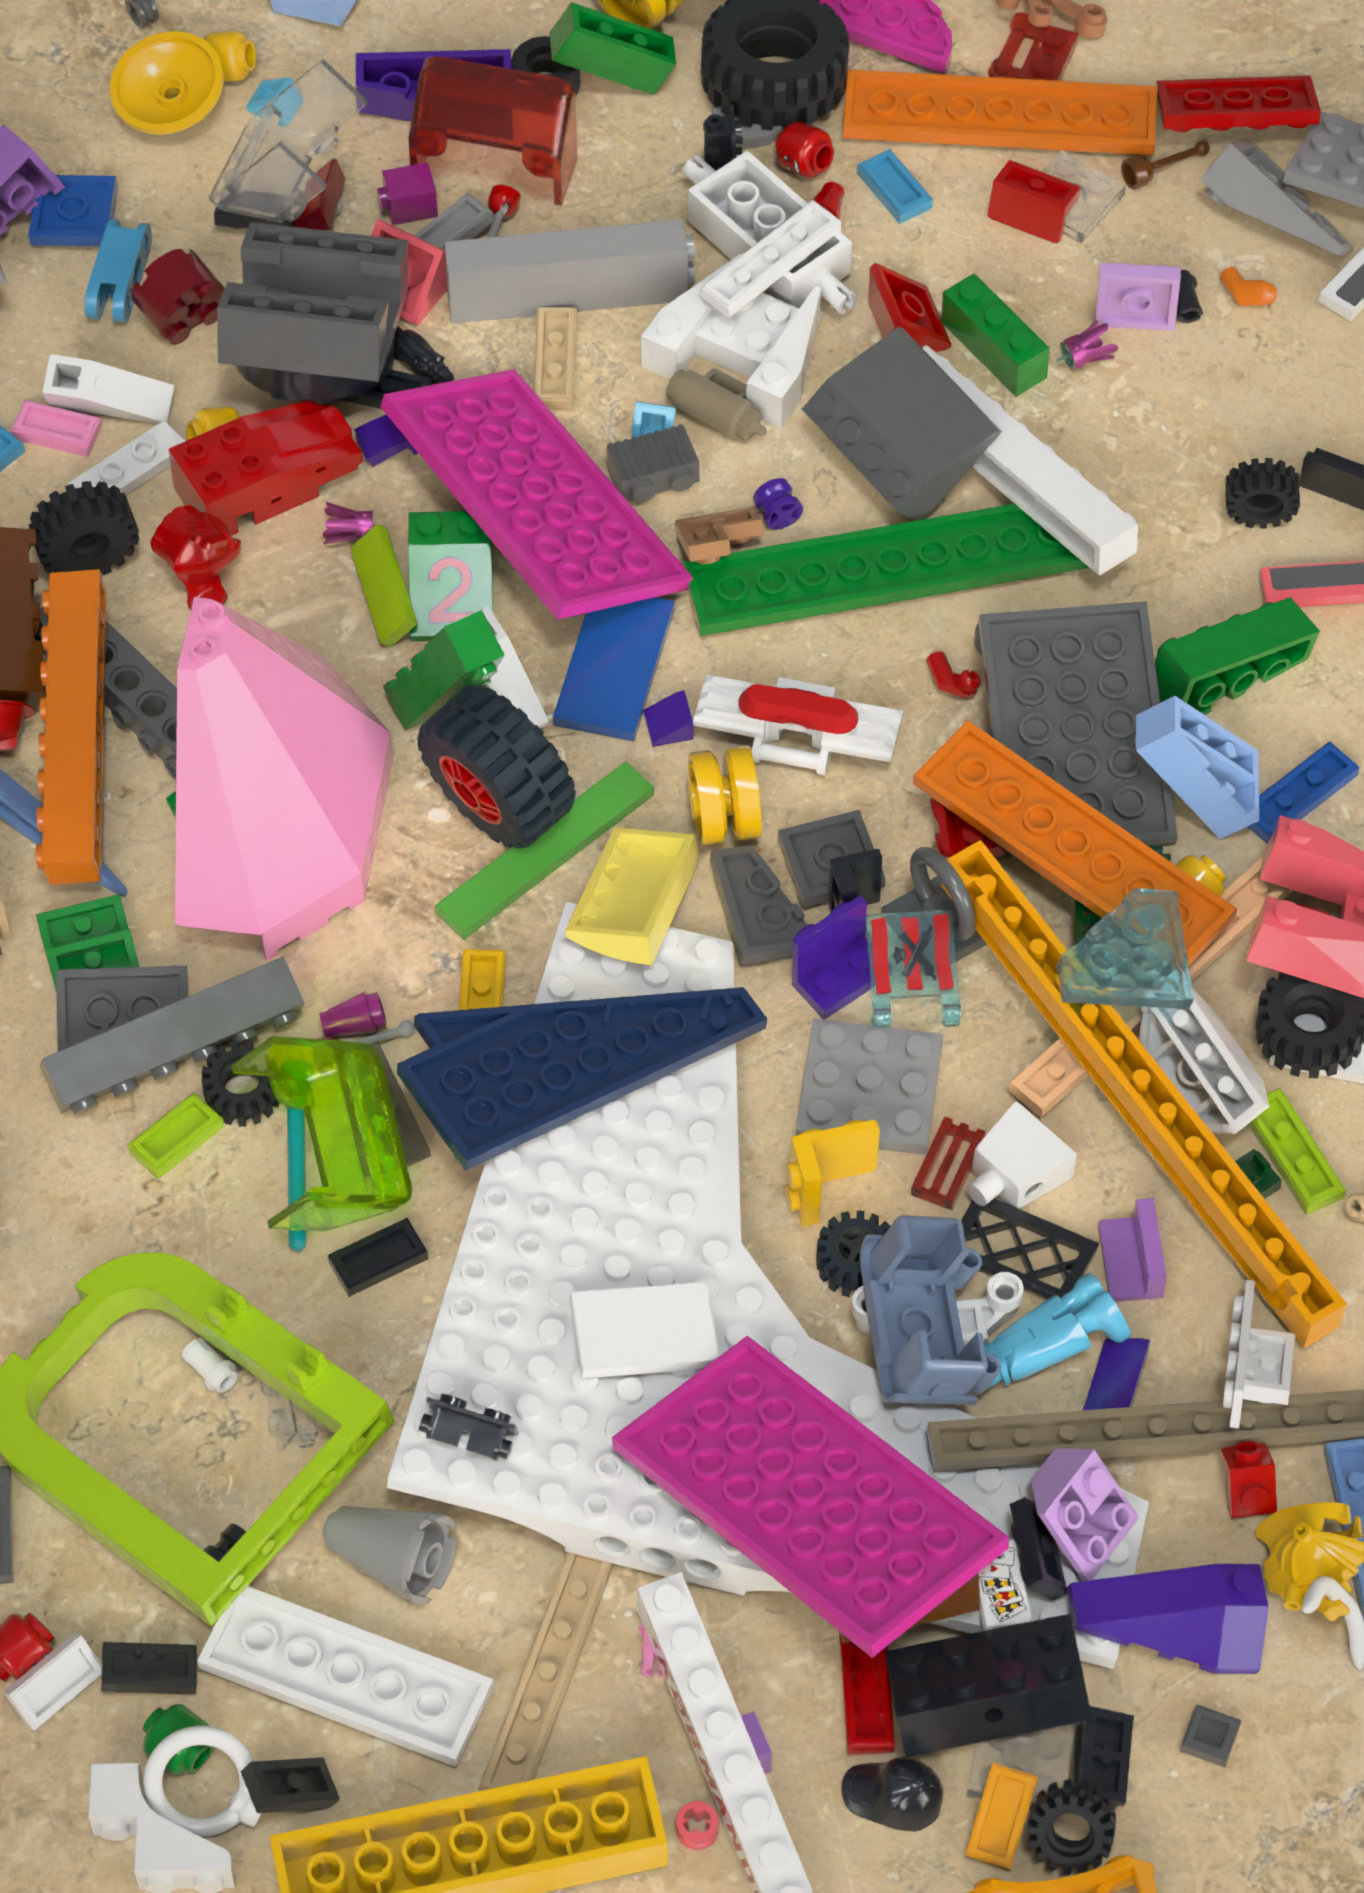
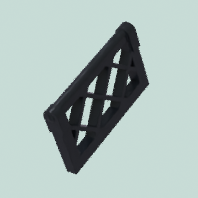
[961,1198,1099,1299]

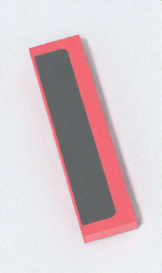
[1260,561,1364,607]

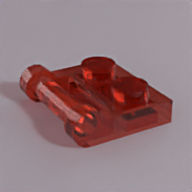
[988,12,1079,81]

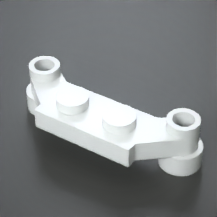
[852,1272,1023,1347]

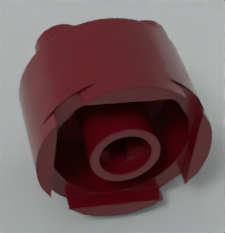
[131,249,224,345]

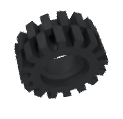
[1225,458,1300,529]
[201,1041,283,1127]
[1027,1779,1116,1875]

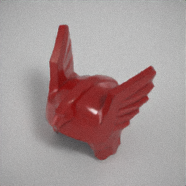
[150,505,241,609]

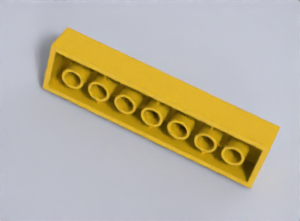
[269,1756,668,1893]

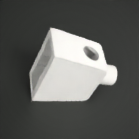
[967,1101,1077,1209]

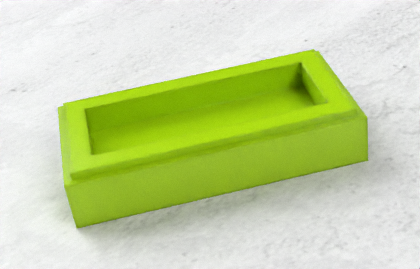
[128,1092,224,1180]

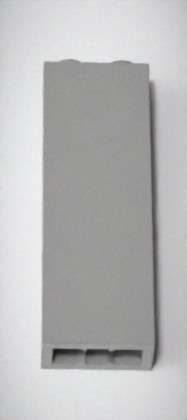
[444,219,695,324]

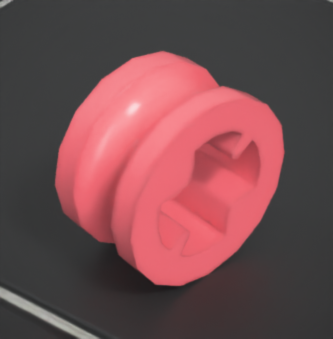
[676,1801,719,1850]

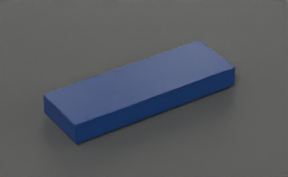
[1248,741,1360,844]

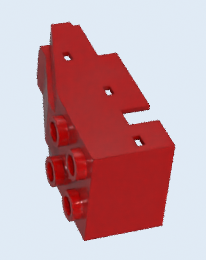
[168,401,363,535]

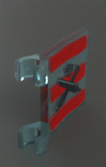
[866,910,962,1028]

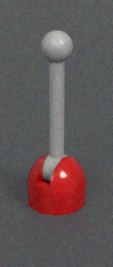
[487,184,521,238]

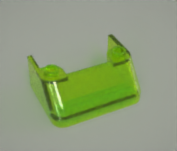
[232,1036,412,1231]

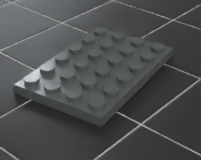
[979,601,1178,857]

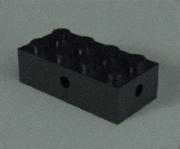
[885,1614,1093,1757]

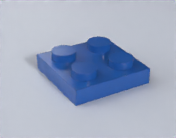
[28,175,118,246]

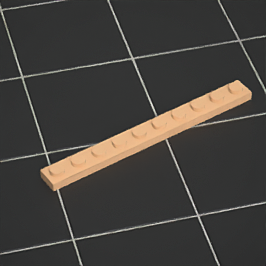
[1009,856,1294,1118]

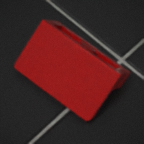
[988,160,1081,244]

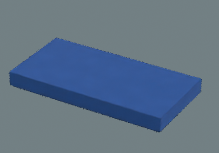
[553,597,675,741]

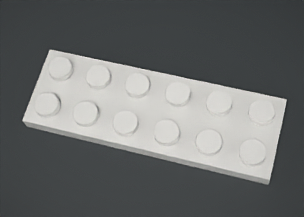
[197,1586,494,1767]

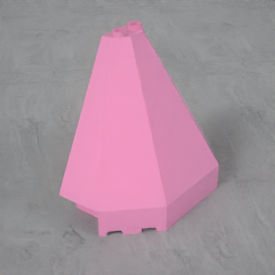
[175,597,393,961]

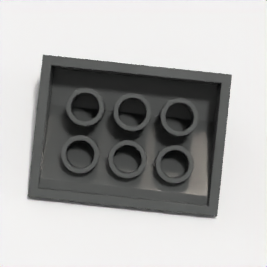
[802,326,1002,521]

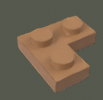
[675,506,764,564]

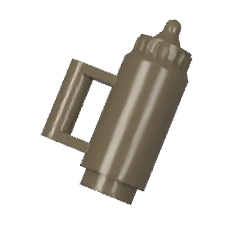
[666,368,767,441]

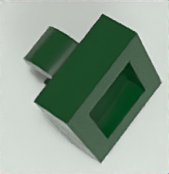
[1235,1149,1282,1199]

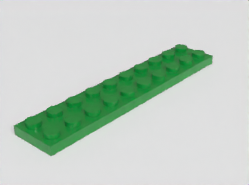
[683,504,1089,636]

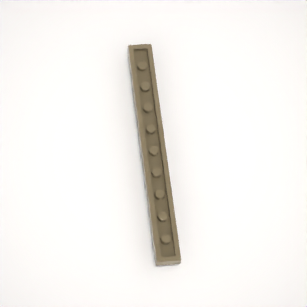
[926,1390,1364,1471]

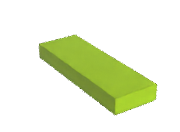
[350,524,418,647]
[1249,1088,1346,1215]

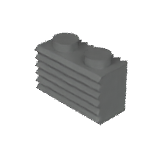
[607,424,700,502]

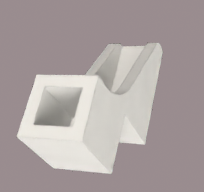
[89,1763,235,1893]

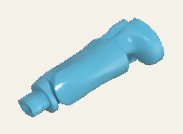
[985,1272,1131,1390]

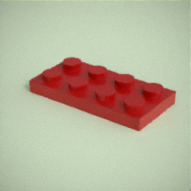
[1156,75,1321,132]

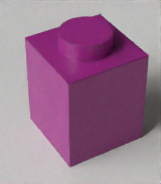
[377,162,438,225]

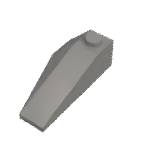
[1200,142,1354,255]

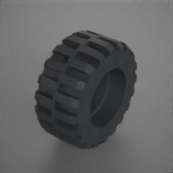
[701,0,849,131]

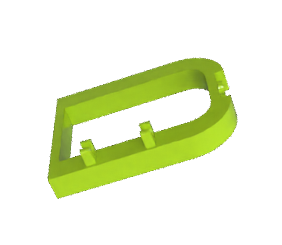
[0,1252,395,1627]

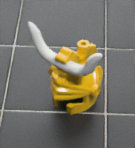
[1255,1502,1364,1671]

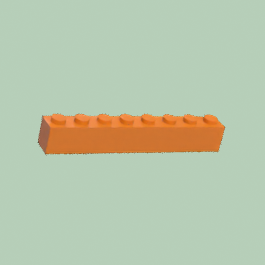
[35,569,107,885]

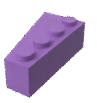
[0,124,65,236]

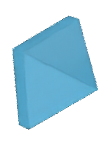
[631,401,676,438]

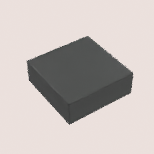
[1180,1704,1241,1768]

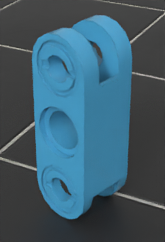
[85,218,152,323]

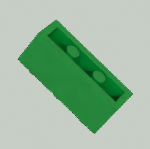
[549,2,676,95]
[941,273,1050,397]

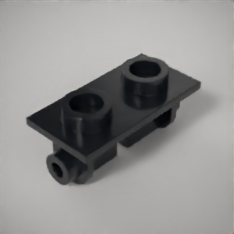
[703,104,743,171]
[419,1394,519,1461]

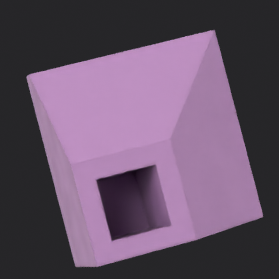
[1030,1448,1139,1581]

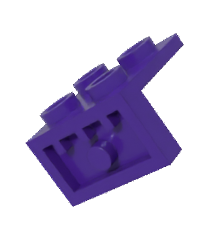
[792,895,892,1020]

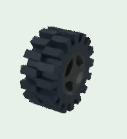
[816,1210,890,1297]

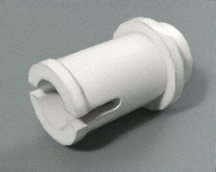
[182,1337,238,1393]

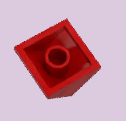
[868,262,952,353]

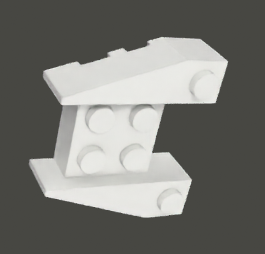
[641,253,821,429]

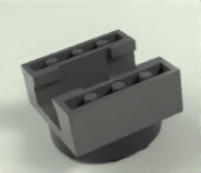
[217,222,409,405]

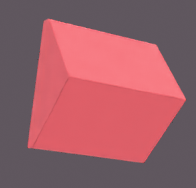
[371,219,448,325]

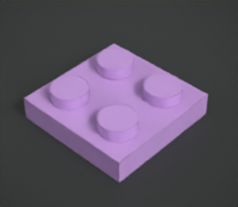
[1095,263,1181,331]

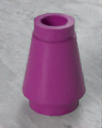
[320,991,387,1037]

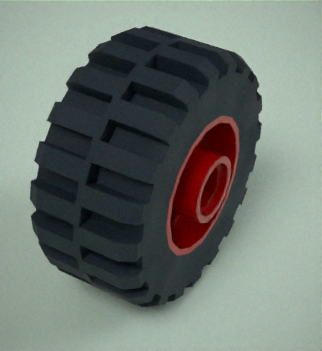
[417,685,576,849]

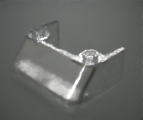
[208,59,368,222]

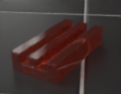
[911,1116,986,1210]

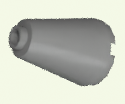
[323,1506,457,1605]

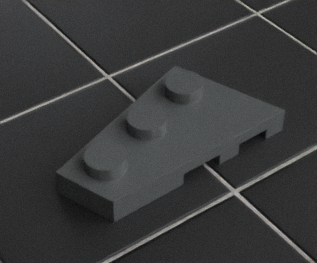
[709,845,807,965]
[56,965,188,1052]

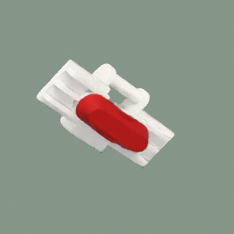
[693,674,903,776]

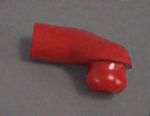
[926,651,981,699]

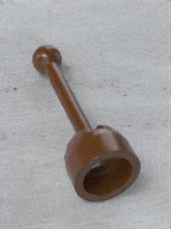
[1121,141,1210,190]

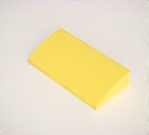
[565,827,699,965]

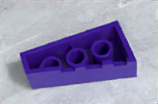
[355,49,514,141]

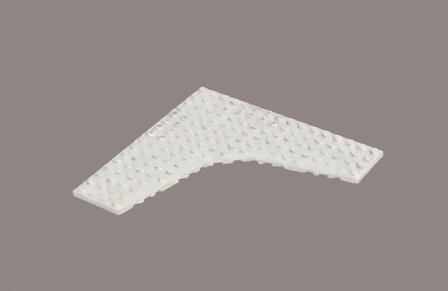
[387,902,1149,1669]

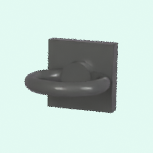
[881,847,987,974]

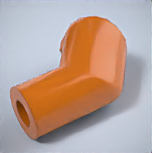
[1219,266,1277,306]

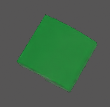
[36,894,140,992]

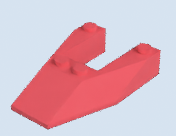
[1246,815,1364,998]

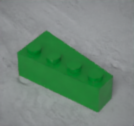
[1155,597,1320,715]
[383,610,505,731]

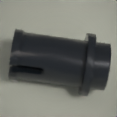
[1177,270,1203,323]

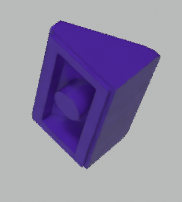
[1083,1338,1150,1410]

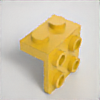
[785,1120,880,1227]

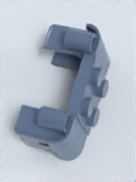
[860,1215,1001,1405]

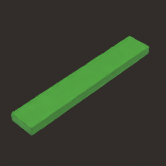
[435,761,654,940]

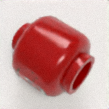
[775,122,834,178]
[0,1612,56,1682]

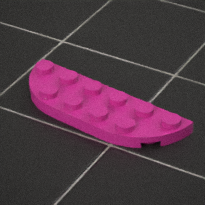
[819,0,952,74]

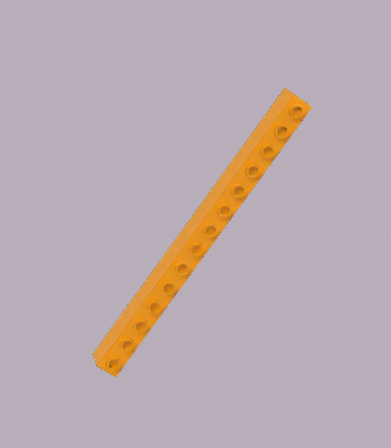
[941,840,1347,1349]

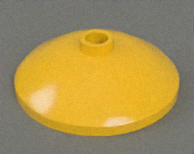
[109,31,224,135]

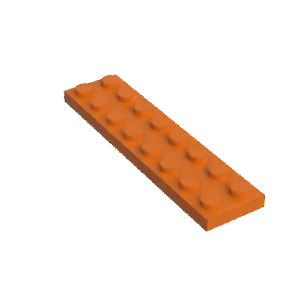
[843,69,1157,155]
[913,720,1237,975]

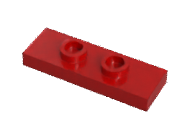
[839,1632,895,1755]

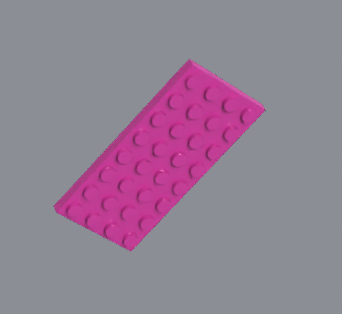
[380,369,693,620]
[612,1335,1009,1658]

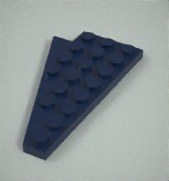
[397,987,767,1171]

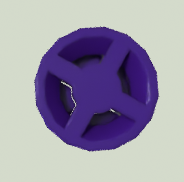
[753,478,803,530]

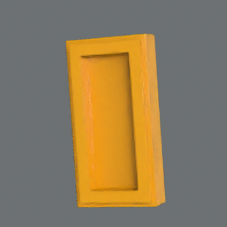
[965,1762,1039,1869]

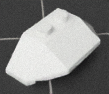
[1139,972,1269,1134]

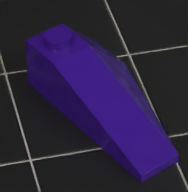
[1067,1564,1269,1674]

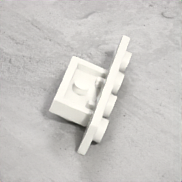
[1223,1280,1295,1428]

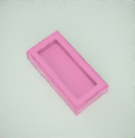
[11,400,102,457]

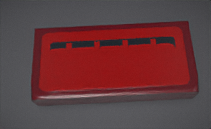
[293,158,346,231]

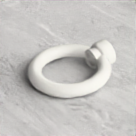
[143,1726,262,1837]

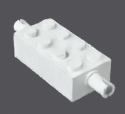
[683,150,858,314]

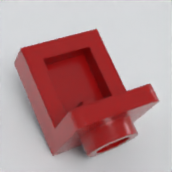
[1221,1441,1277,1518]

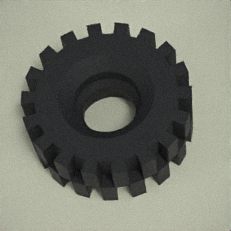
[29,481,140,575]
[1255,972,1364,1078]

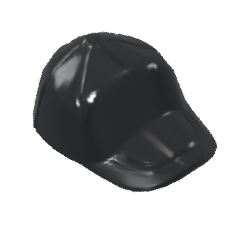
[841,1757,943,1831]

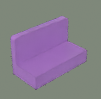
[1098,1198,1167,1302]

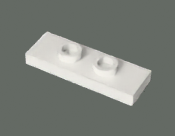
[67,420,185,495]

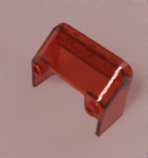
[408,56,578,206]

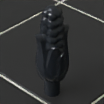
[394,325,455,384]

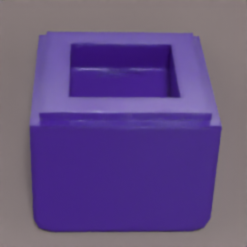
[643,690,693,747]

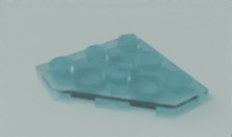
[1057,888,1194,1009]

